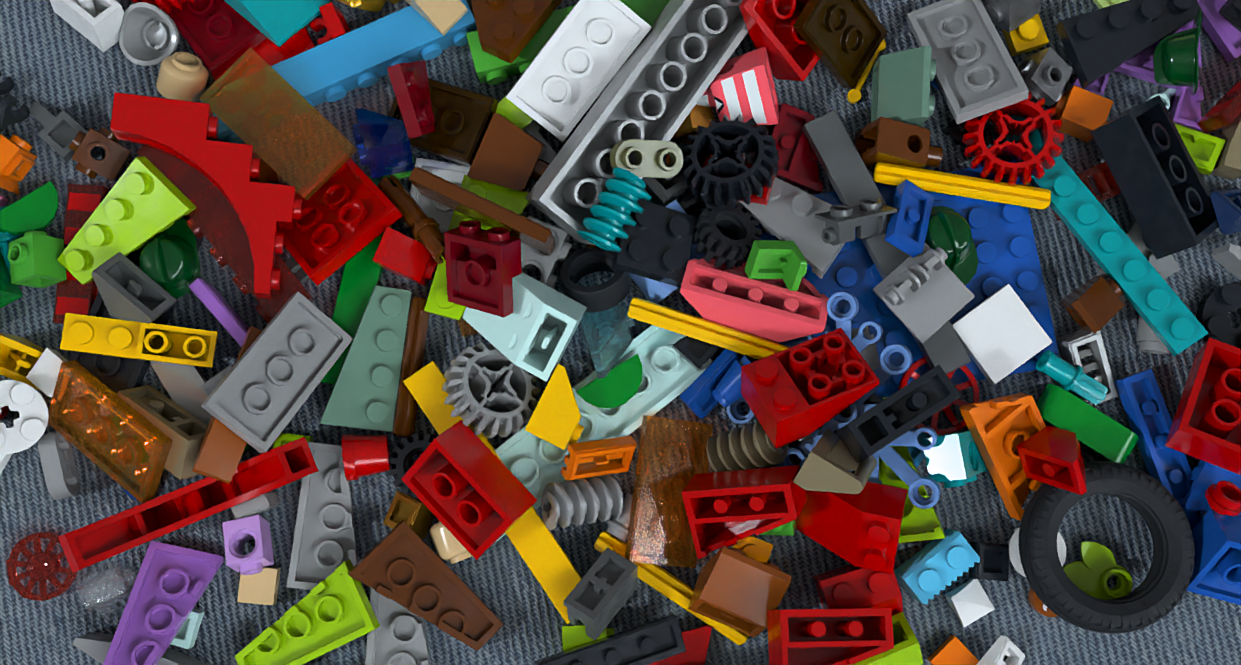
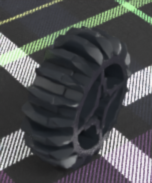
[681,114,779,209]

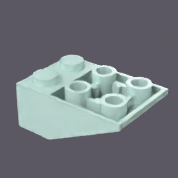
[462,272,587,382]

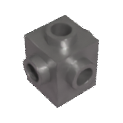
[1017,47,1074,106]

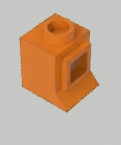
[0,133,37,195]

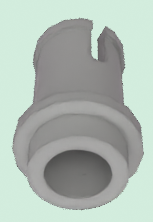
[607,493,647,542]

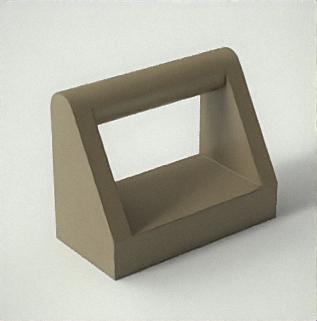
[793,429,877,494]

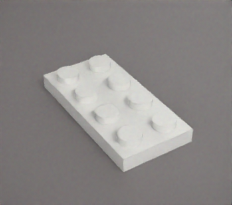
[506,0,652,142]

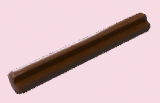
[393,297,430,437]

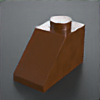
[1060,276,1125,334]

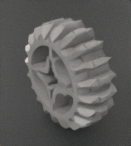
[442,342,541,439]

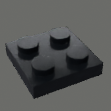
[612,199,696,287]

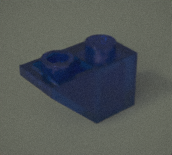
[352,108,414,178]

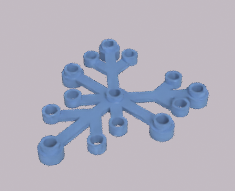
[727,292,941,509]

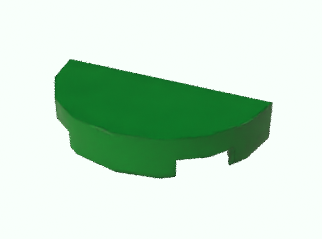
[0,181,59,235]
[576,353,642,409]

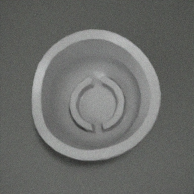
[119,2,180,66]

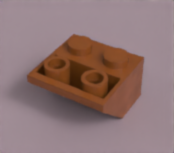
[688,546,792,638]

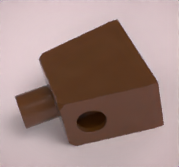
[467,112,550,192]
[854,117,943,170]

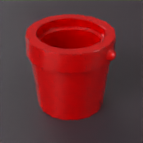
[342,434,391,481]

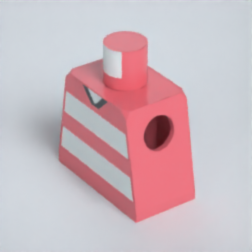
[696,47,779,125]

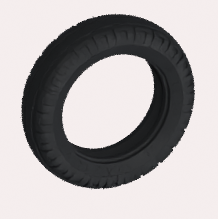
[1018,461,1195,634]

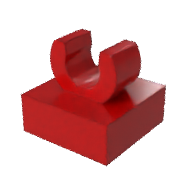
[310,2,351,45]

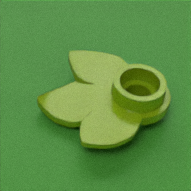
[1062,541,1133,600]

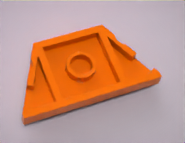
[959,393,1046,521]

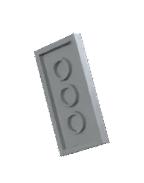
[907,0,1028,124]
[201,291,353,453]

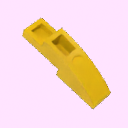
[60,313,218,368]

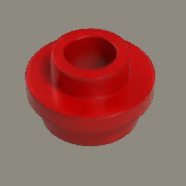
[1205,481,1241,516]

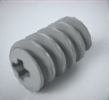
[541,475,623,530]

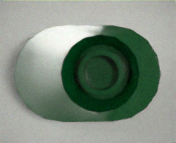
[1153,8,1202,95]
[925,206,978,285]
[139,217,200,298]

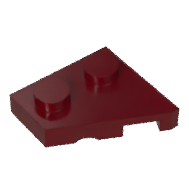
[387,60,435,139]
[769,103,823,194]

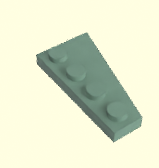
[319,286,411,432]

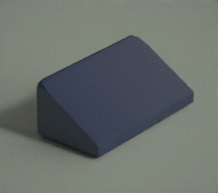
[1210,188,1241,235]

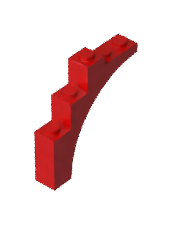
[110,92,303,299]
[58,437,319,573]

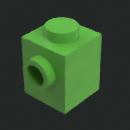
[8,231,67,289]

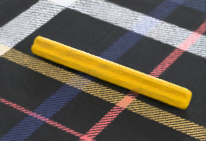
[873,162,1051,210]
[627,297,790,360]
[594,530,749,645]

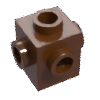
[69,126,131,182]

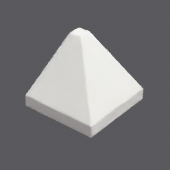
[944,579,995,627]

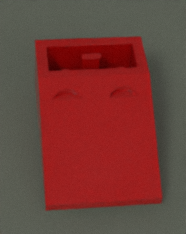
[741,328,880,448]

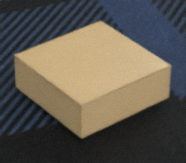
[237,566,281,605]

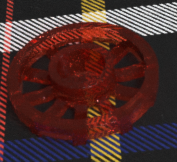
[6,532,77,601]

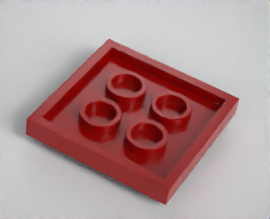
[278,154,403,286]

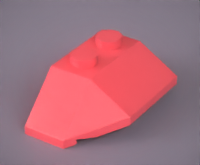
[680,258,829,343]

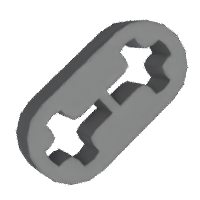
[38,430,80,501]

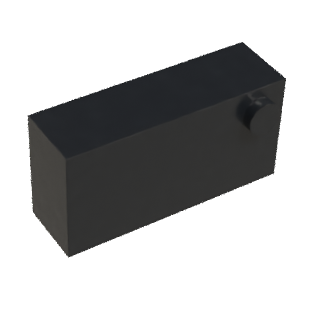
[1091,95,1219,260]

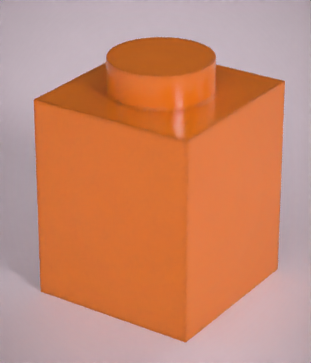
[1050,85,1114,142]

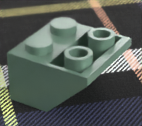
[870,46,936,127]

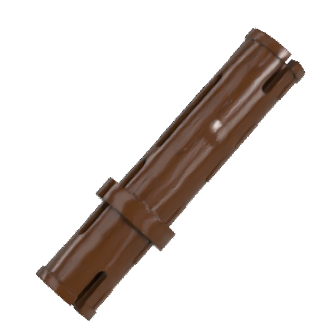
[378,175,446,264]

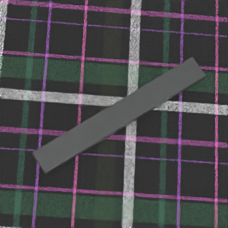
[802,110,972,374]

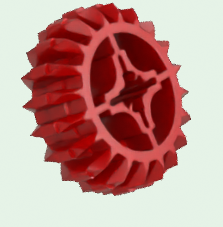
[962,91,1065,186]

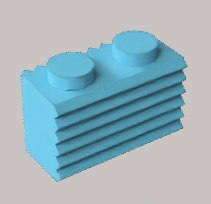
[894,528,980,604]

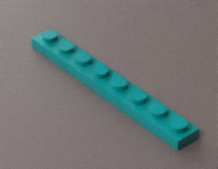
[991,115,1208,356]

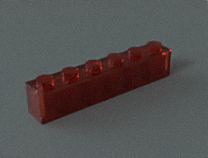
[136,145,315,324]

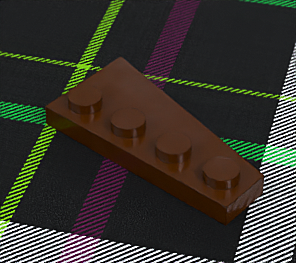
[347,520,504,651]

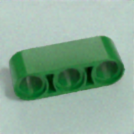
[1036,384,1139,464]

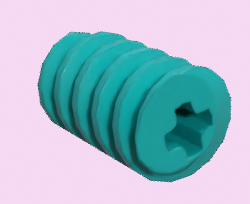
[577,167,651,252]

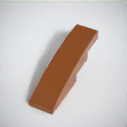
[192,326,263,484]

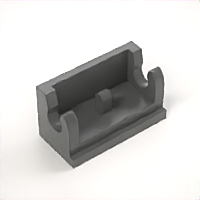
[563,548,638,641]

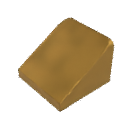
[670,104,715,144]
[383,490,434,540]

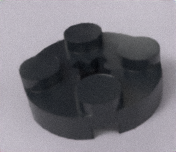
[1196,283,1241,349]

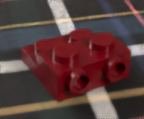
[444,220,522,318]

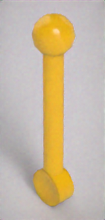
[847,39,886,104]

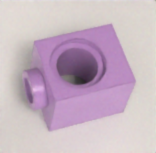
[222,515,274,575]

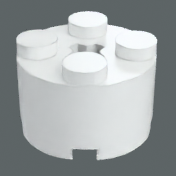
[0,380,49,454]

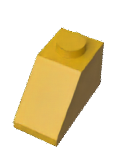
[525,364,584,450]

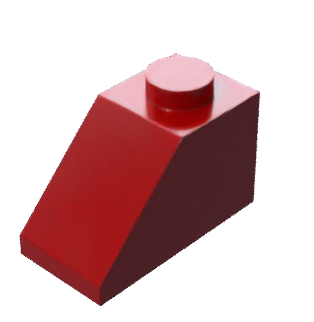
[372,227,438,287]
[1017,426,1087,495]

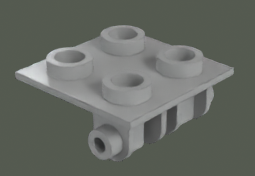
[872,243,975,344]

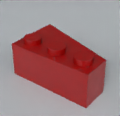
[681,465,807,559]
[767,608,894,665]

